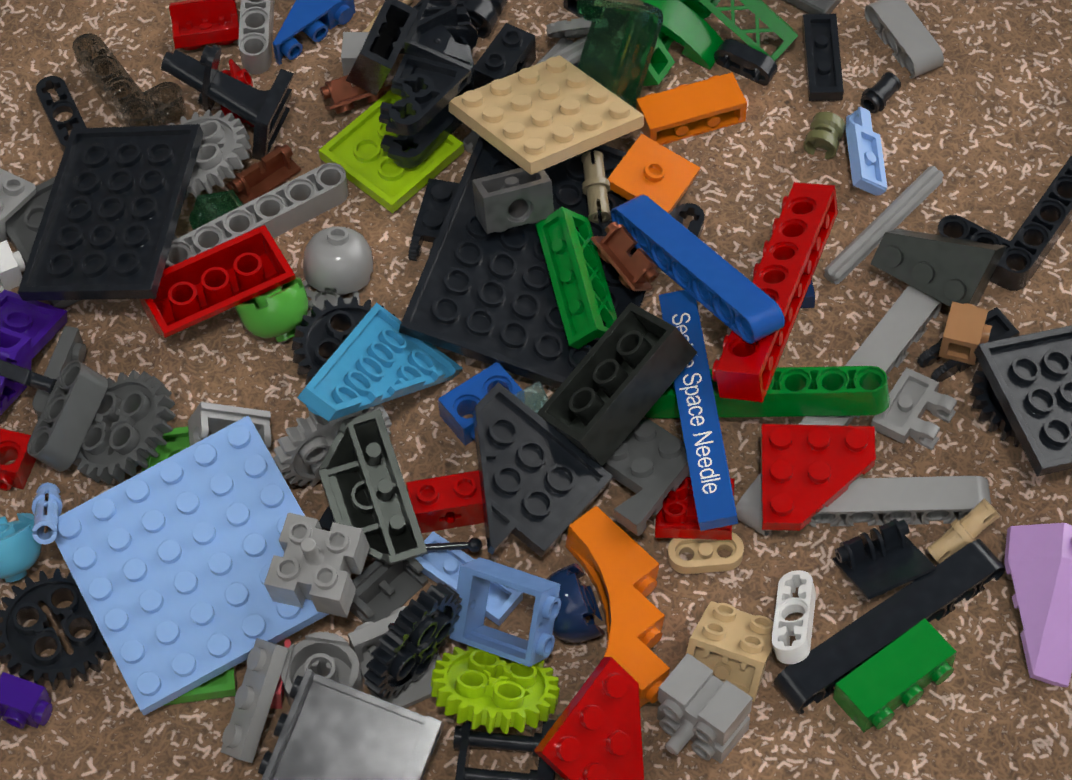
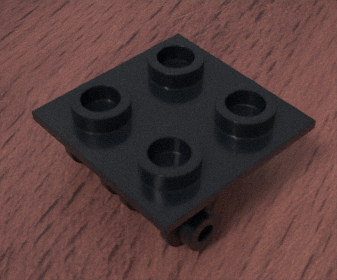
[832,519,936,600]

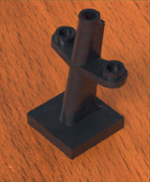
[161,44,294,161]

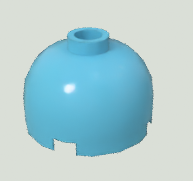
[0,513,42,582]

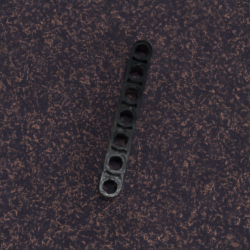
[774,539,1006,714]

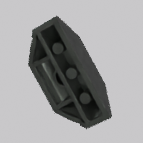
[318,409,428,565]

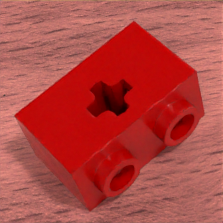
[406,470,485,533]

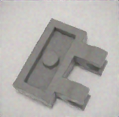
[871,367,957,450]

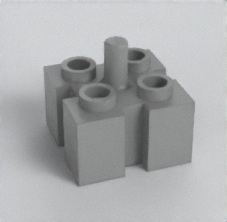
[264,513,370,618]
[657,653,753,764]

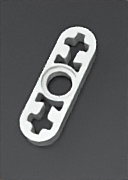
[772,570,816,664]

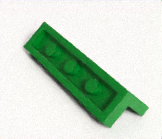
[699,0,798,61]
[536,207,617,349]

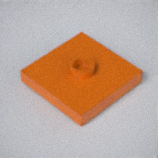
[608,133,700,214]

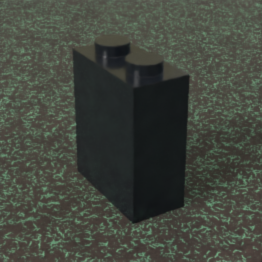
[346,0,419,95]

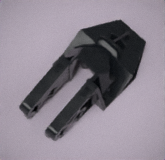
[379,0,478,168]

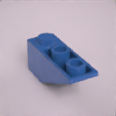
[273,0,356,65]

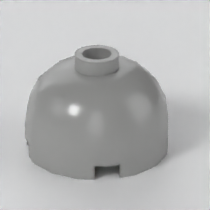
[303,226,373,294]

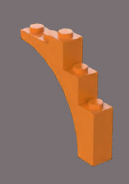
[565,506,670,708]

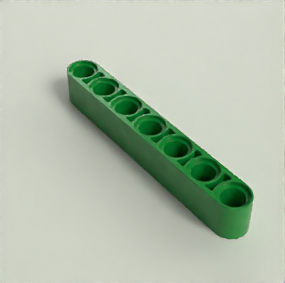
[644,366,890,419]

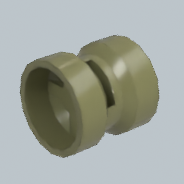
[803,112,846,159]

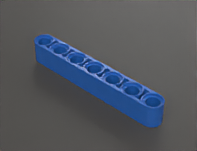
[611,194,785,344]

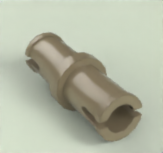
[581,151,611,223]

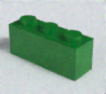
[833,618,957,732]

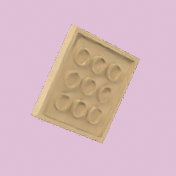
[449,55,644,175]

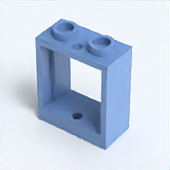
[449,557,561,667]

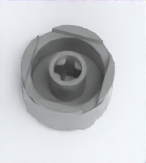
[281,632,363,707]

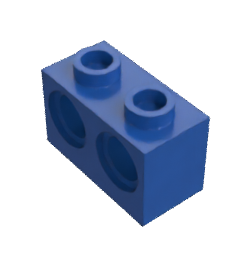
[438,362,524,446]

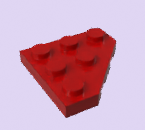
[761,424,876,531]
[534,657,644,780]

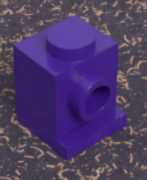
[0,672,52,729]

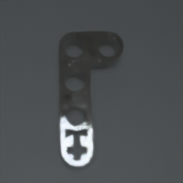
[72,33,186,127]

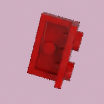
[169,0,239,50]

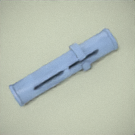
[32,482,62,545]

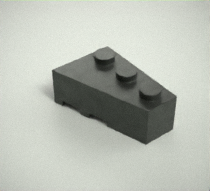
[870,229,1007,307]

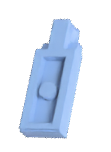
[846,107,888,196]

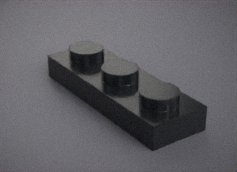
[802,14,844,101]

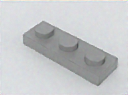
[220,638,289,763]

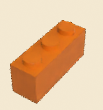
[636,72,747,145]

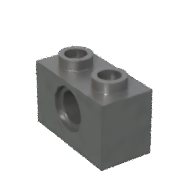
[472,168,554,234]

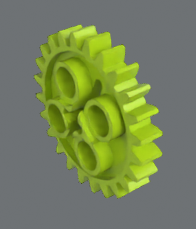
[430,645,560,734]

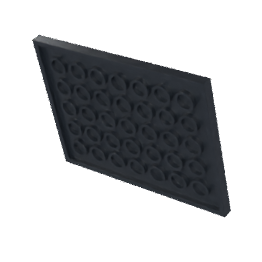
[399,136,677,389]

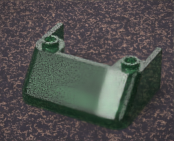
[577,0,663,109]

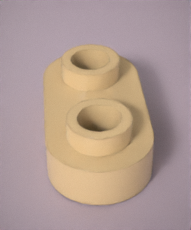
[668,532,744,574]

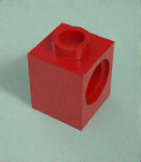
[0,428,36,491]

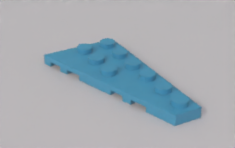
[297,302,463,422]

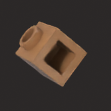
[938,301,992,365]

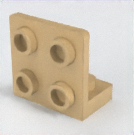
[686,601,774,701]

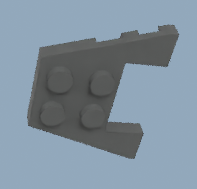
[600,418,690,536]

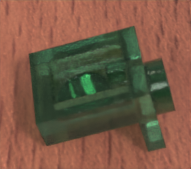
[189,190,243,230]

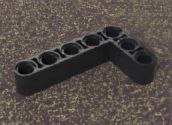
[936,156,1072,291]

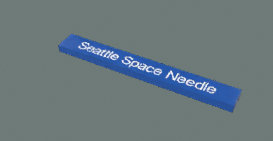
[659,290,739,531]

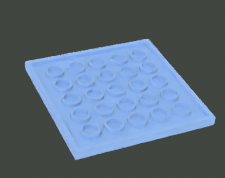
[55,415,329,716]

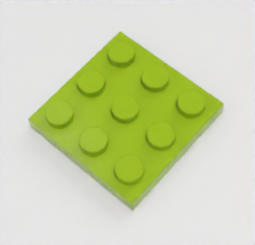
[318,90,464,214]

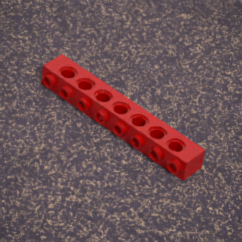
[712,182,838,402]

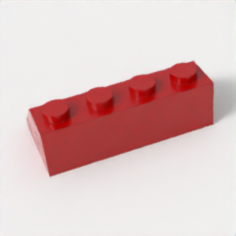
[140,225,296,338]

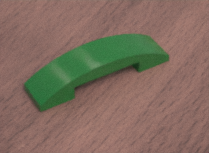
[602,0,723,70]

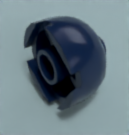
[547,563,605,643]

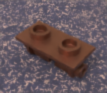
[320,75,392,114]
[226,144,301,204]
[591,221,659,291]

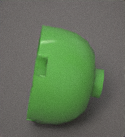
[235,277,309,342]

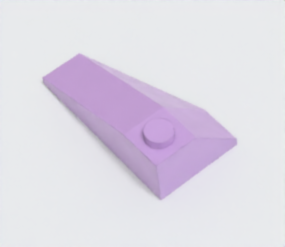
[1004,523,1072,687]

